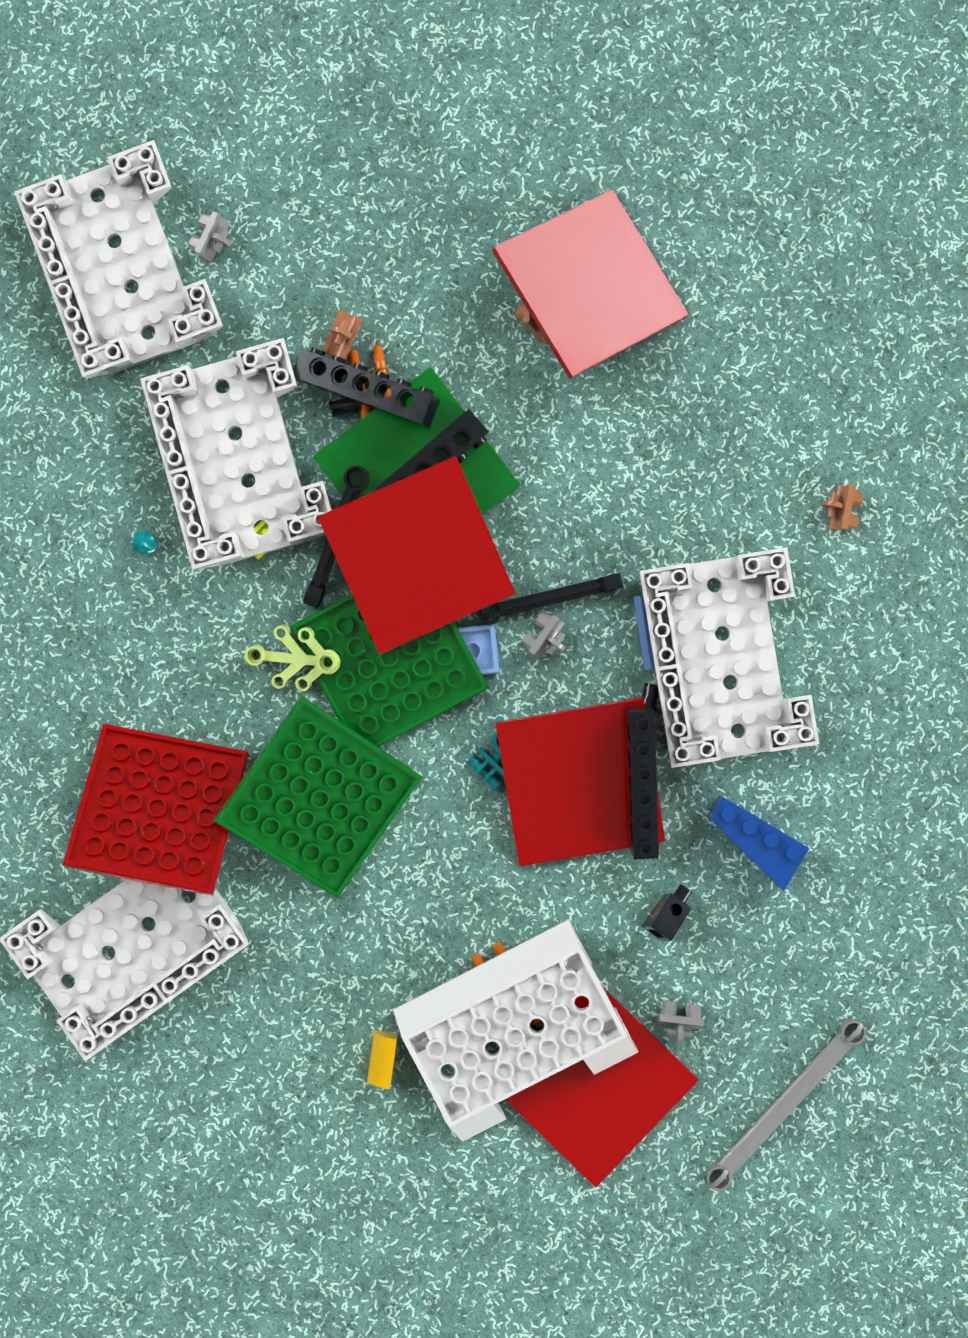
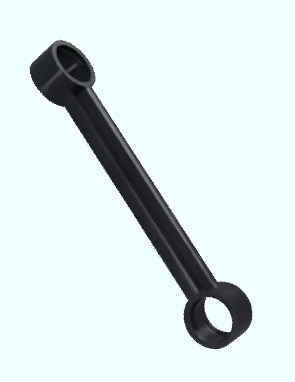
[303,466,370,609]
[478,573,624,624]

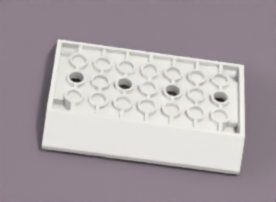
[14,140,223,378]
[140,338,332,570]
[639,547,819,768]
[0,879,249,1061]
[393,919,638,1142]

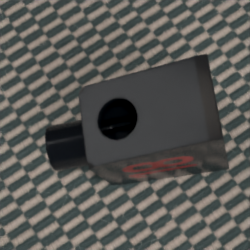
[641,884,692,941]

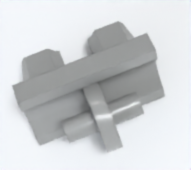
[188,211,232,263]
[522,613,566,660]
[656,1001,705,1044]

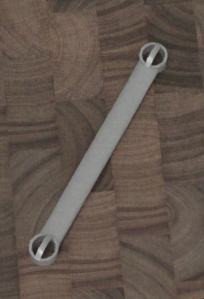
[705,1019,866,1191]

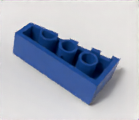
[707,795,809,891]

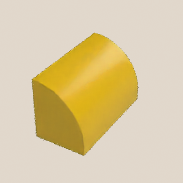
[367,1030,398,1089]

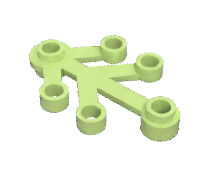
[244,624,341,691]

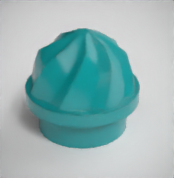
[132,530,158,555]

